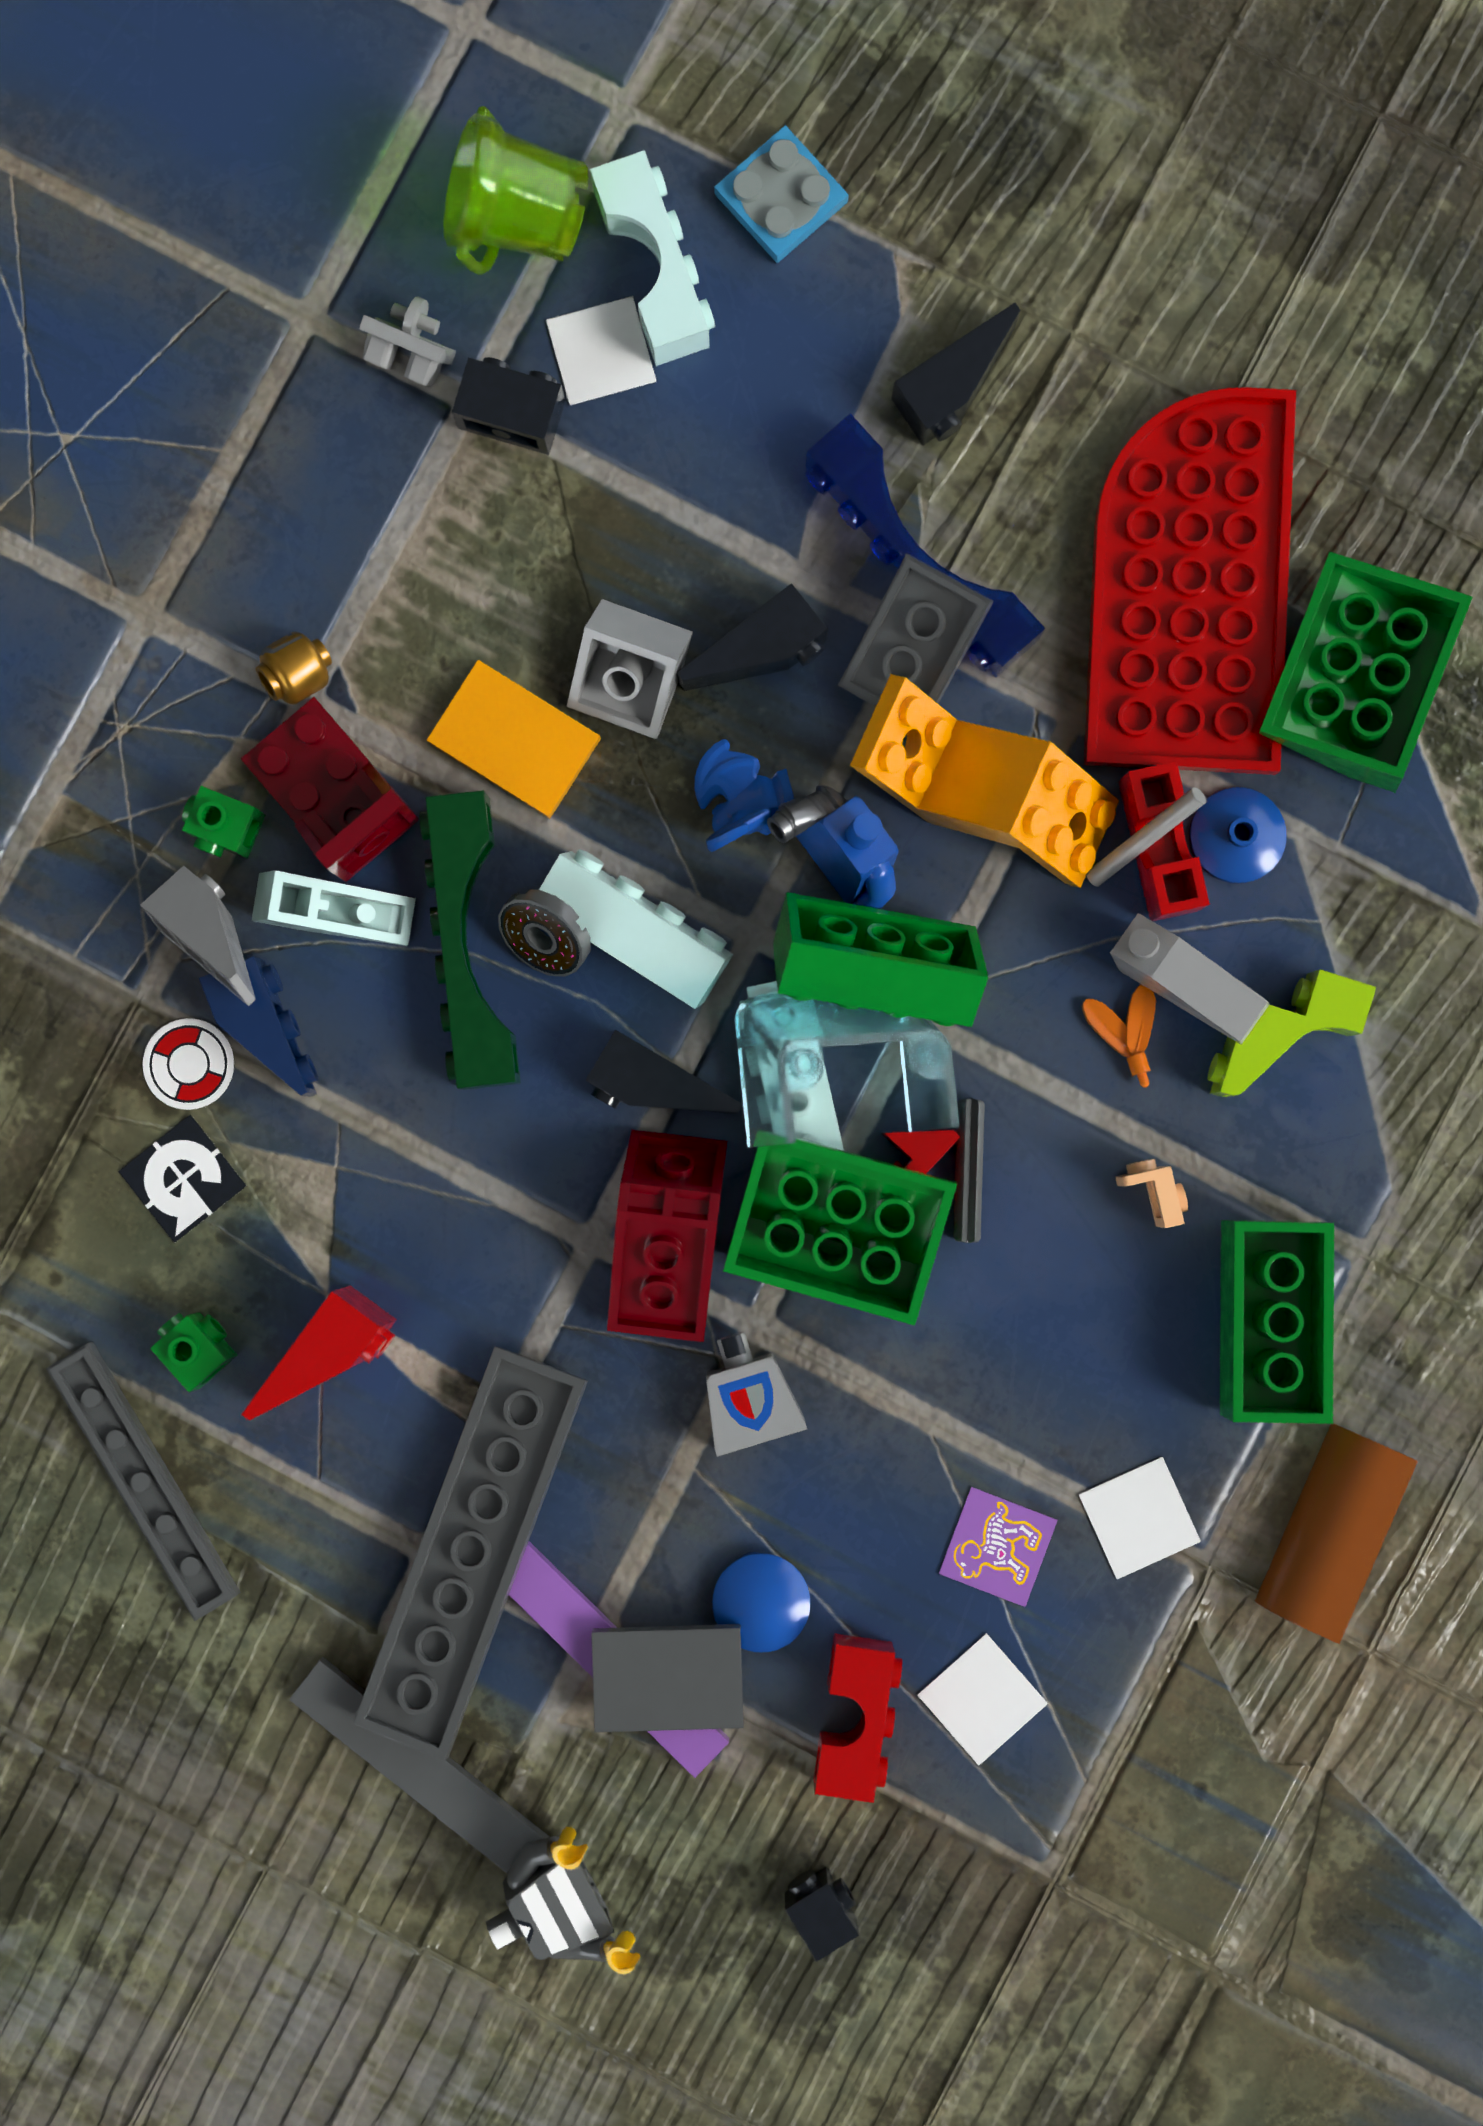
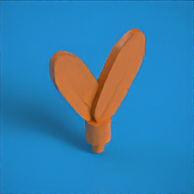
[1082,984,1156,1088]

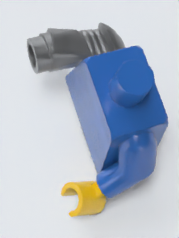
[767,785,899,909]

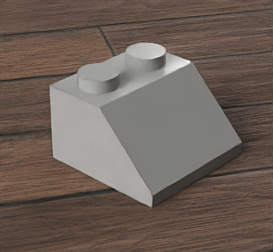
[566,599,693,739]

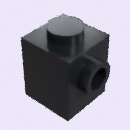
[784,1867,859,1962]

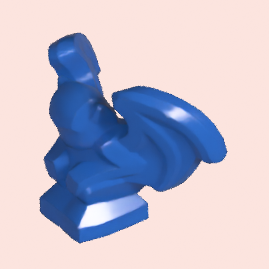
[695,739,795,852]

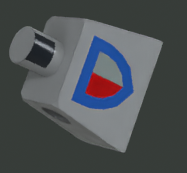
[706,1332,807,1457]

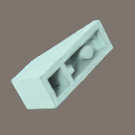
[251,870,416,946]

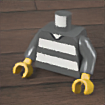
[486,1826,641,1974]

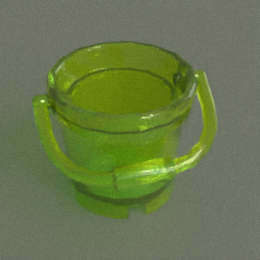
[444,106,589,275]

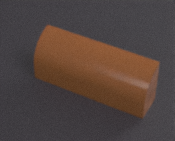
[1255,1423,1418,1644]

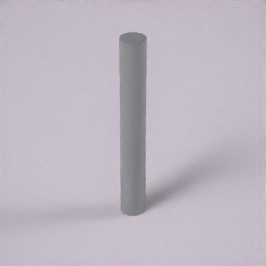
[1086,787,1206,887]

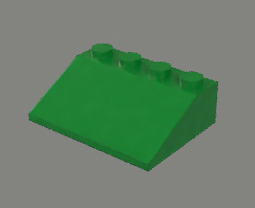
[1259,551,1473,793]
[723,1128,957,1326]

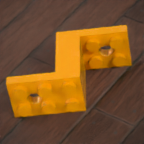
[850,674,1119,888]

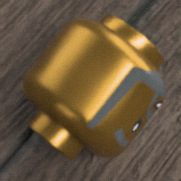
[255,632,332,705]

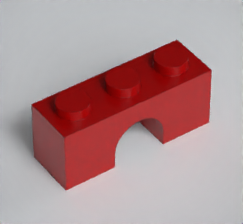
[1118,761,1210,921]
[813,1633,902,1803]

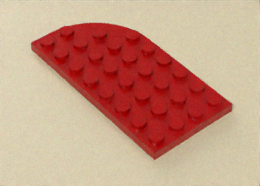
[1084,387,1296,775]

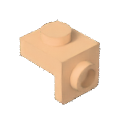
[1115,1159,1188,1228]

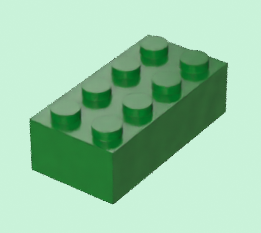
[773,892,989,1027]
[1220,1220,1334,1424]

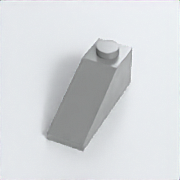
[140,866,256,1006]
[1110,913,1269,1044]

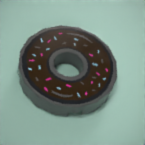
[498,889,591,977]

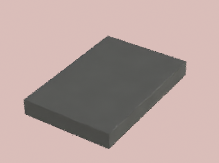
[838,554,994,707]
[591,1624,744,1732]

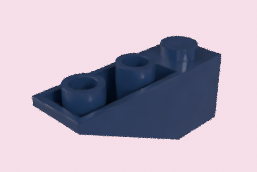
[199,956,318,1097]

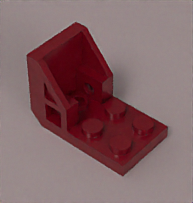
[241,697,420,882]
[607,1129,728,1342]

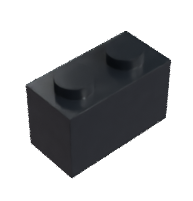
[452,357,565,455]

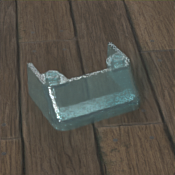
[735,993,960,1148]

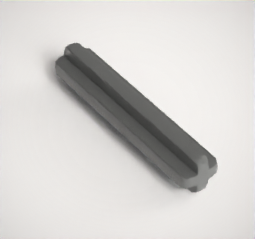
[953,1099,985,1243]

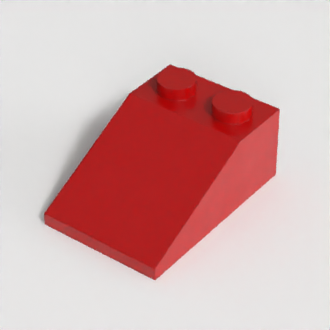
[241,1285,397,1421]

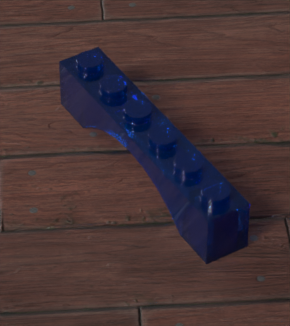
[806,413,1045,678]

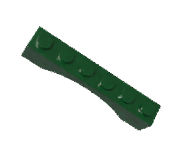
[419,790,521,1090]

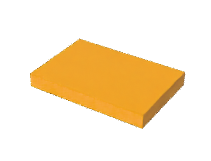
[427,660,601,819]

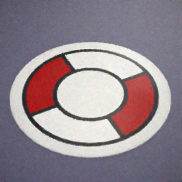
[143,1018,234,1110]

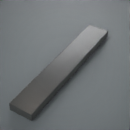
[46,1342,241,1621]
[289,1657,550,1873]

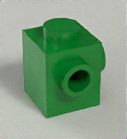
[182,786,266,859]
[150,1312,238,1393]

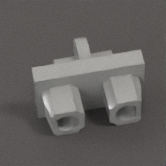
[359,296,456,387]

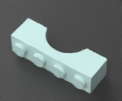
[590,150,715,366]

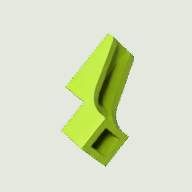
[1208,969,1376,1097]

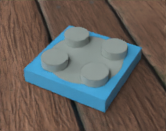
[714,125,849,264]

